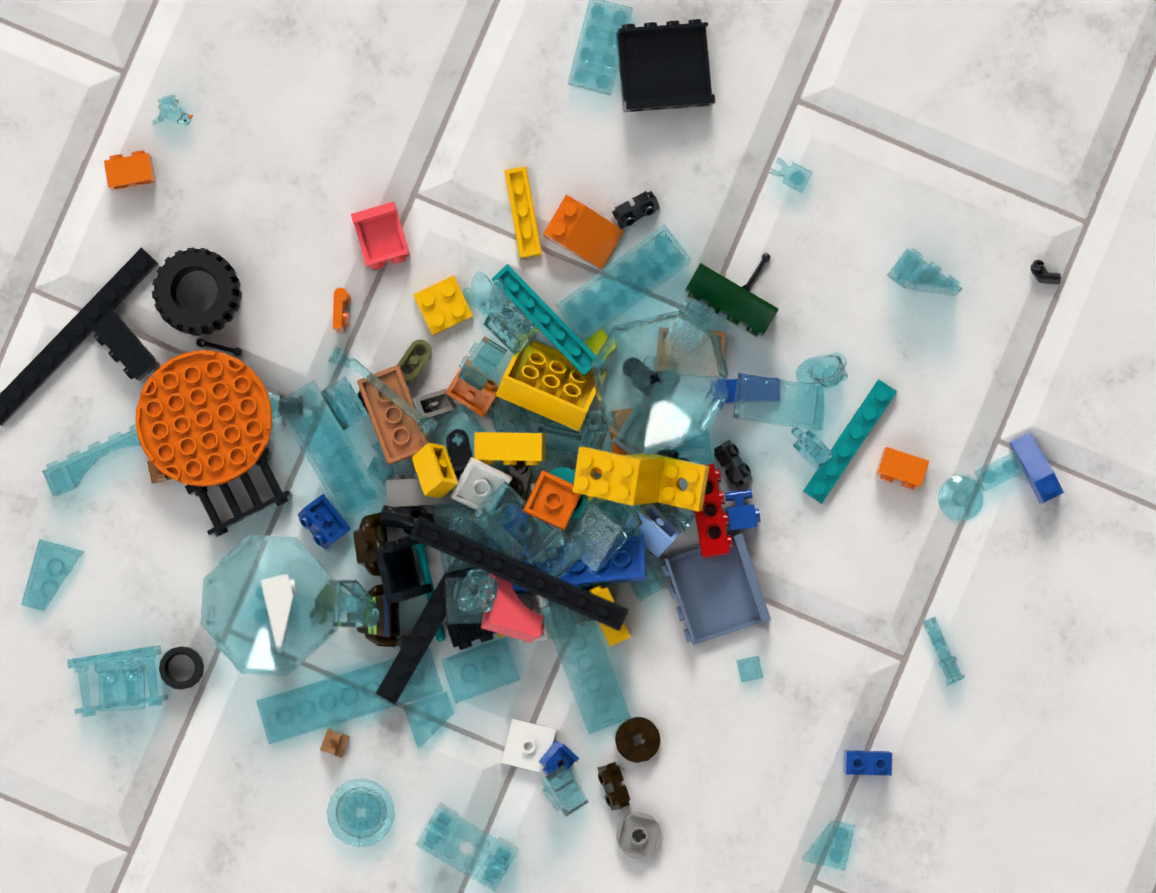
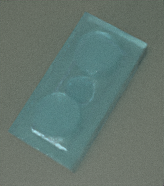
[974,451,1026,491]

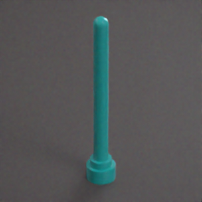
[411,538,445,642]

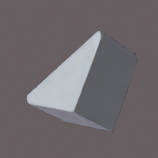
[412,389,455,422]

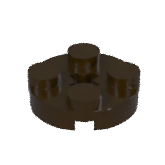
[615,717,661,763]

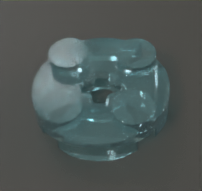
[453,569,498,615]

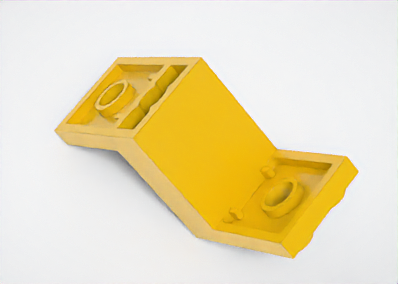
[573,447,709,512]

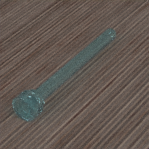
[349,359,438,437]

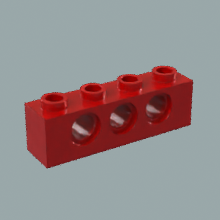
[694,463,733,560]

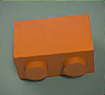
[104,151,156,190]
[876,447,929,490]

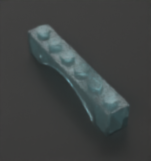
[42,424,141,497]

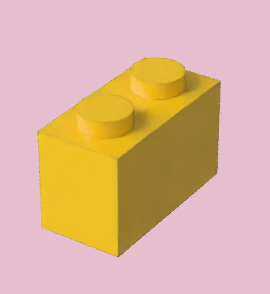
[411,443,458,498]

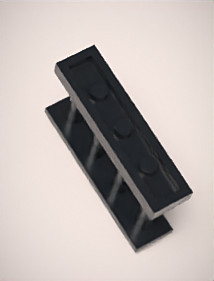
[185,446,292,537]

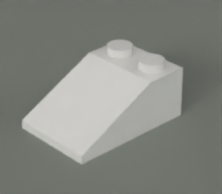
[261,574,297,653]

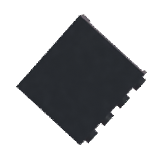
[616,19,715,113]

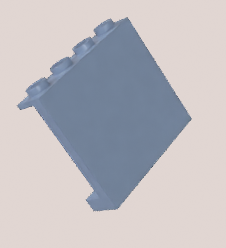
[661,534,771,646]

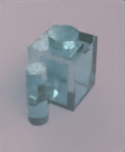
[791,427,833,470]

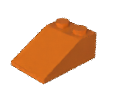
[543,195,624,270]

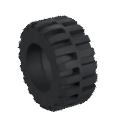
[152,247,242,336]

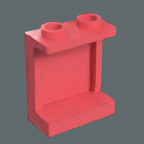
[351,201,411,270]

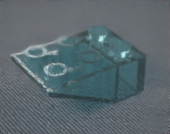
[887,249,963,296]
[563,497,642,573]

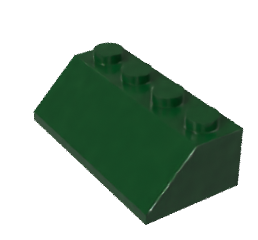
[685,263,779,337]

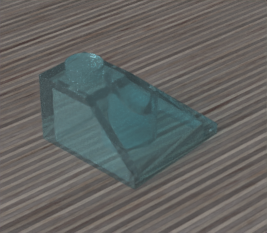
[333,580,379,627]

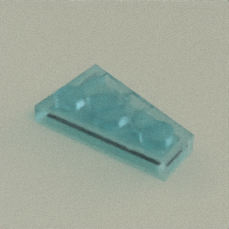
[21,539,84,611]

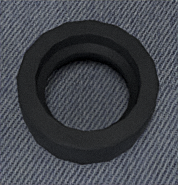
[159,646,204,690]

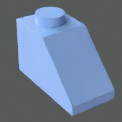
[637,503,682,558]

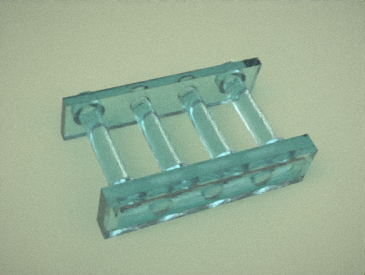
[67,645,168,717]

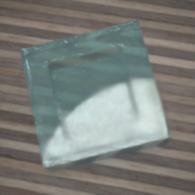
[736,655,763,683]

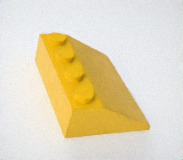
[496,335,606,431]

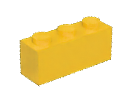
[474,432,546,465]

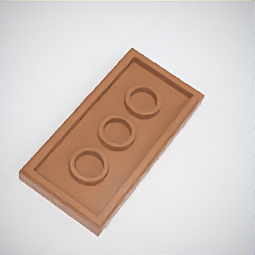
[357,364,429,465]

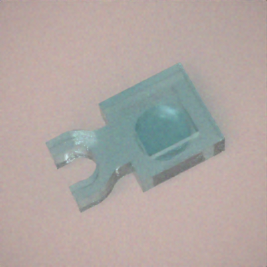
[770,157,813,193]

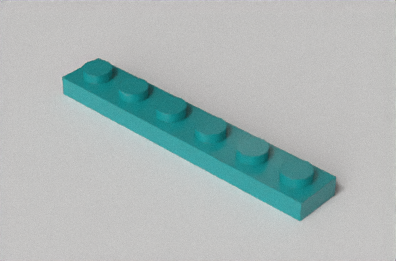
[491,264,601,377]
[802,379,897,504]

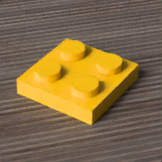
[413,275,473,336]

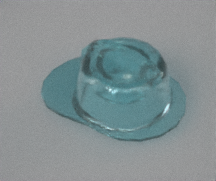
[796,353,848,389]

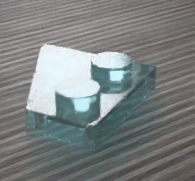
[404,692,454,748]
[802,820,855,870]

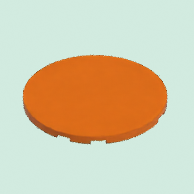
[135,350,273,487]

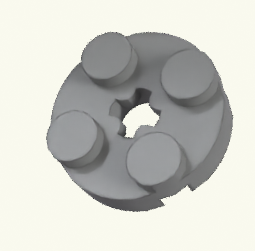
[616,812,662,859]

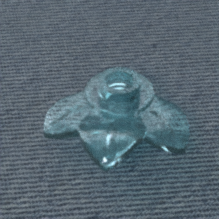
[463,271,505,315]

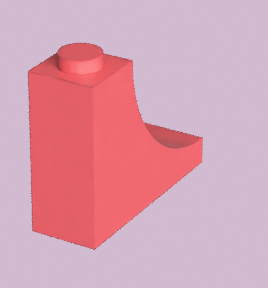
[481,574,544,643]

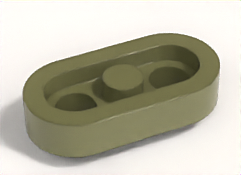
[397,340,432,381]

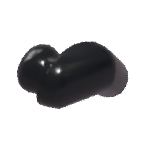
[1030,260,1061,284]

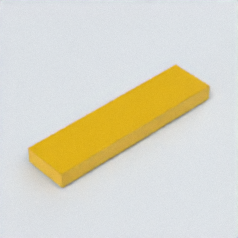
[504,166,542,259]

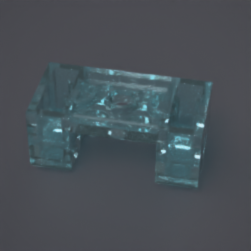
[416,802,519,892]

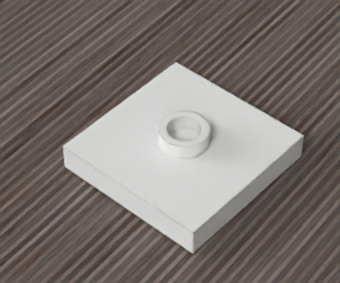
[450,457,512,517]
[501,718,556,774]

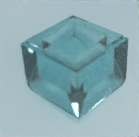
[367,456,394,484]

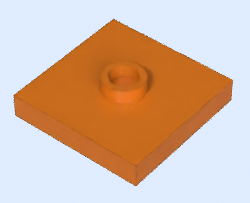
[523,470,581,531]

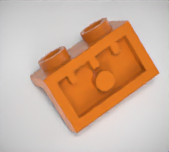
[445,366,499,417]

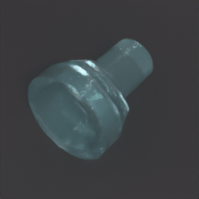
[328,346,353,368]

